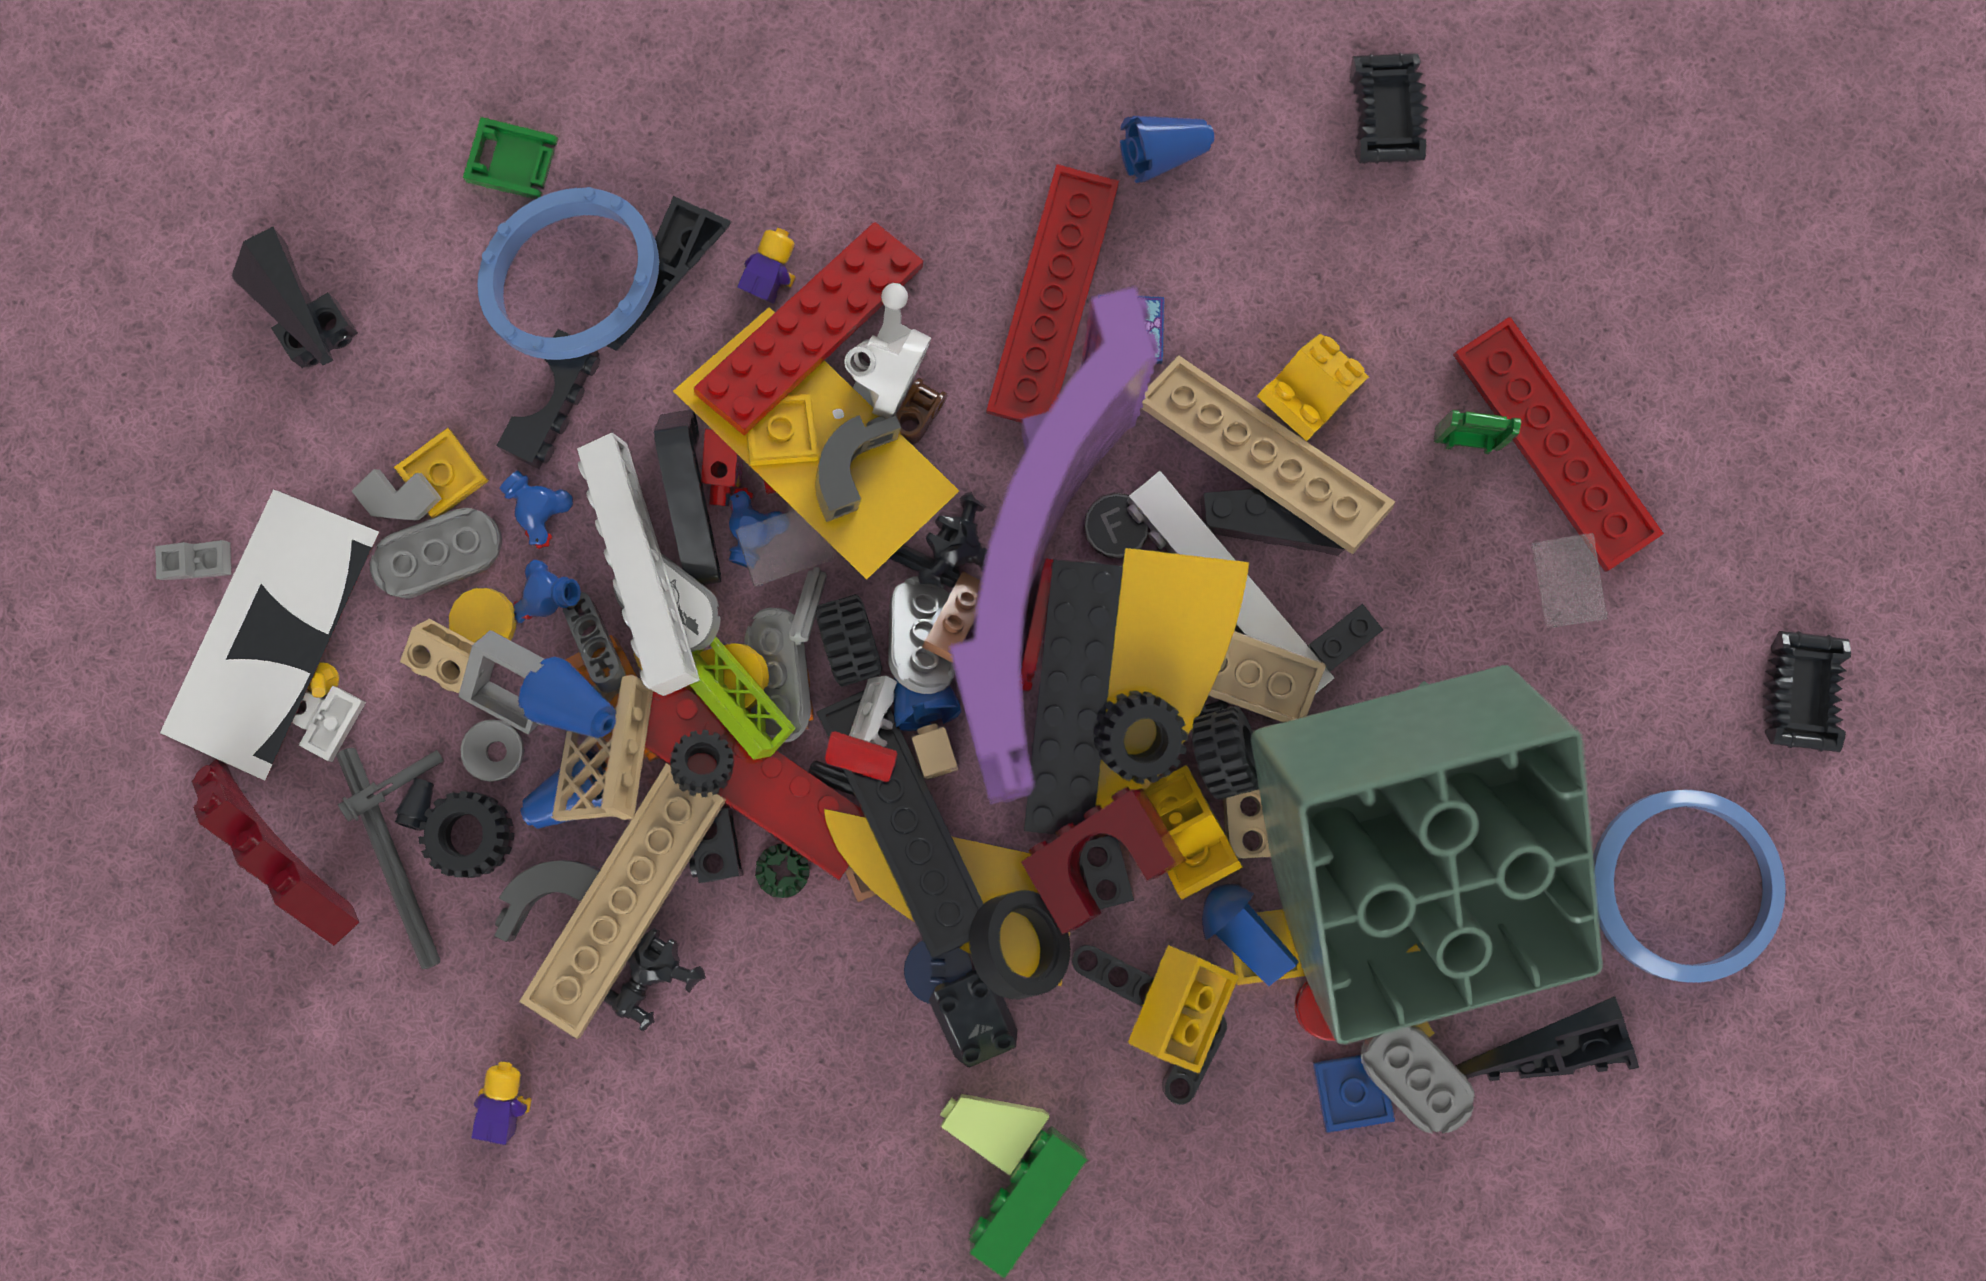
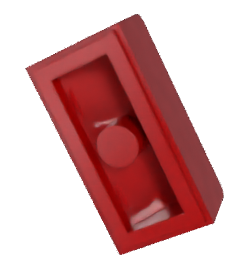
[825,731,897,782]

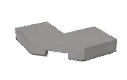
[352,469,442,520]

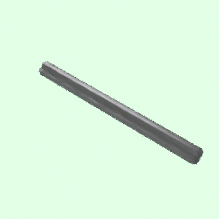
[337,747,440,969]

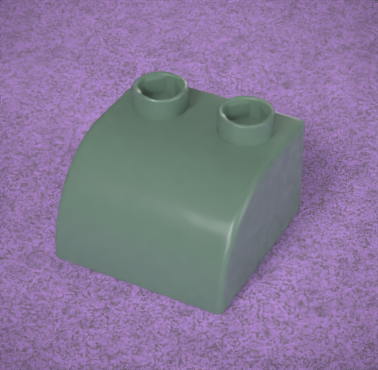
[1251,665,1603,1044]

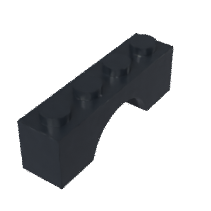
[496,329,600,469]

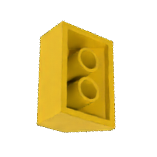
[1128,945,1239,1074]

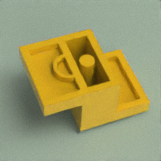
[1257,333,1369,441]
[1145,765,1242,900]

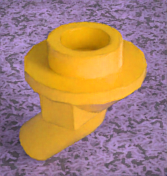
[308,662,339,698]

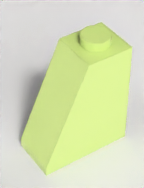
[940,1094,1049,1176]

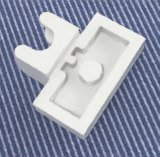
[292,686,366,762]

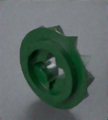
[755,844,810,898]

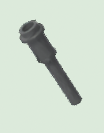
[338,750,444,822]

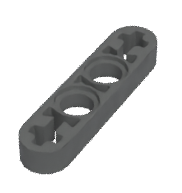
[563,592,626,693]

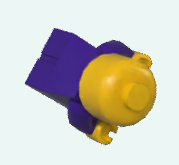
[737,227,796,304]
[471,1062,531,1145]

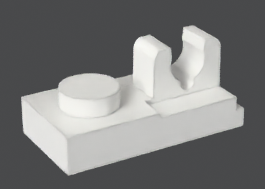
[849,676,897,747]

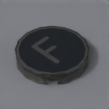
[1083,493,1150,560]

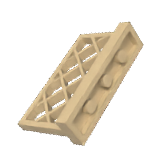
[552,675,653,821]

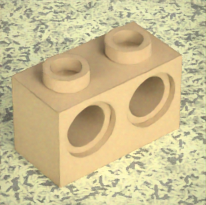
[400,619,474,693]
[912,723,958,780]
[1223,790,1271,859]

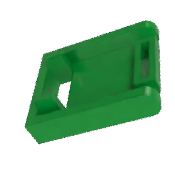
[463,117,558,199]
[1434,409,1521,455]

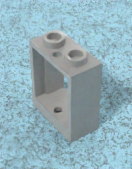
[458,630,544,735]

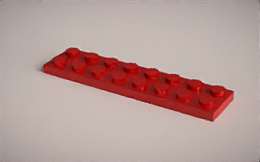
[986,164,1119,423]
[694,221,924,436]
[1453,317,1664,572]

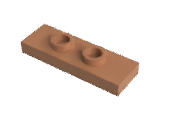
[922,572,982,663]

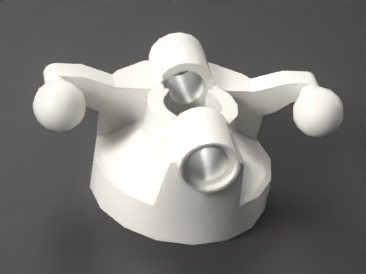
[833,283,931,419]

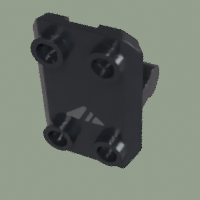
[929,969,1018,1068]

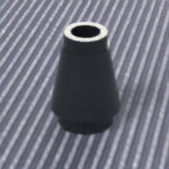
[394,778,434,831]

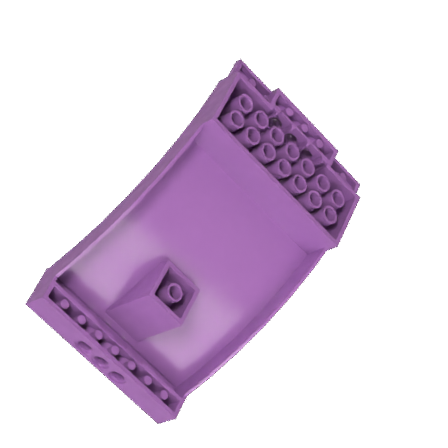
[950,287,1159,805]

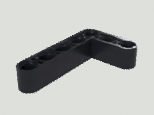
[654,409,721,585]
[1071,945,1227,1105]

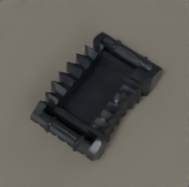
[1350,52,1429,164]
[1762,631,1851,752]

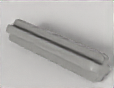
[788,567,827,645]

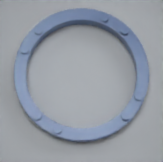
[477,187,659,360]
[1593,790,1786,983]

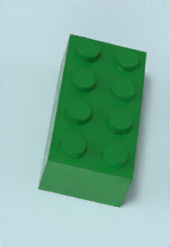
[968,1126,1087,1279]

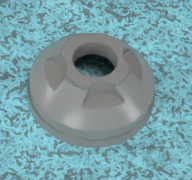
[460,719,524,782]

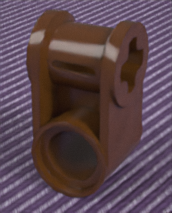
[896,377,948,445]

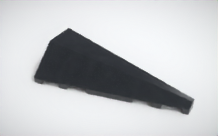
[607,196,732,351]
[232,227,333,366]
[1455,996,1639,1081]

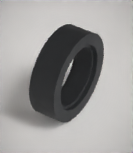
[969,890,1071,999]

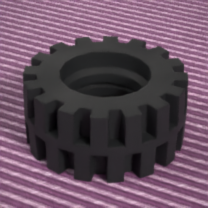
[670,730,733,797]

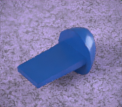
[1202,884,1299,986]

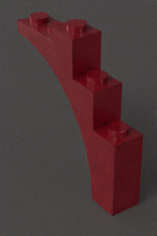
[192,759,360,946]

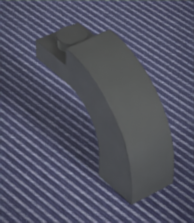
[815,415,901,522]
[494,861,601,942]

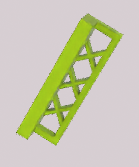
[690,637,796,759]

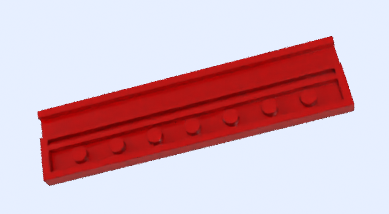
[645,687,865,881]

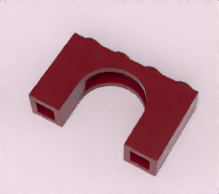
[1021,787,1186,934]

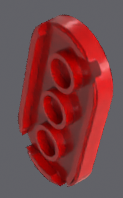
[1020,558,1053,692]

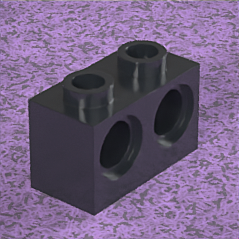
[271,292,358,368]
[1308,603,1383,672]
[689,808,743,884]
[1080,835,1134,910]

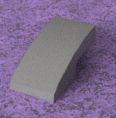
[155,540,231,580]

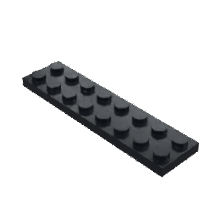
[1024,559,1122,835]
[816,690,984,960]

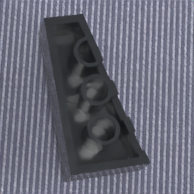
[1200,489,1345,556]

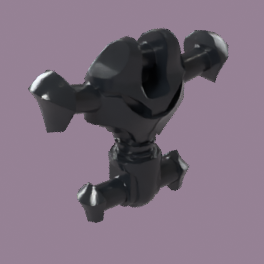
[918,492,988,588]
[603,928,706,1031]

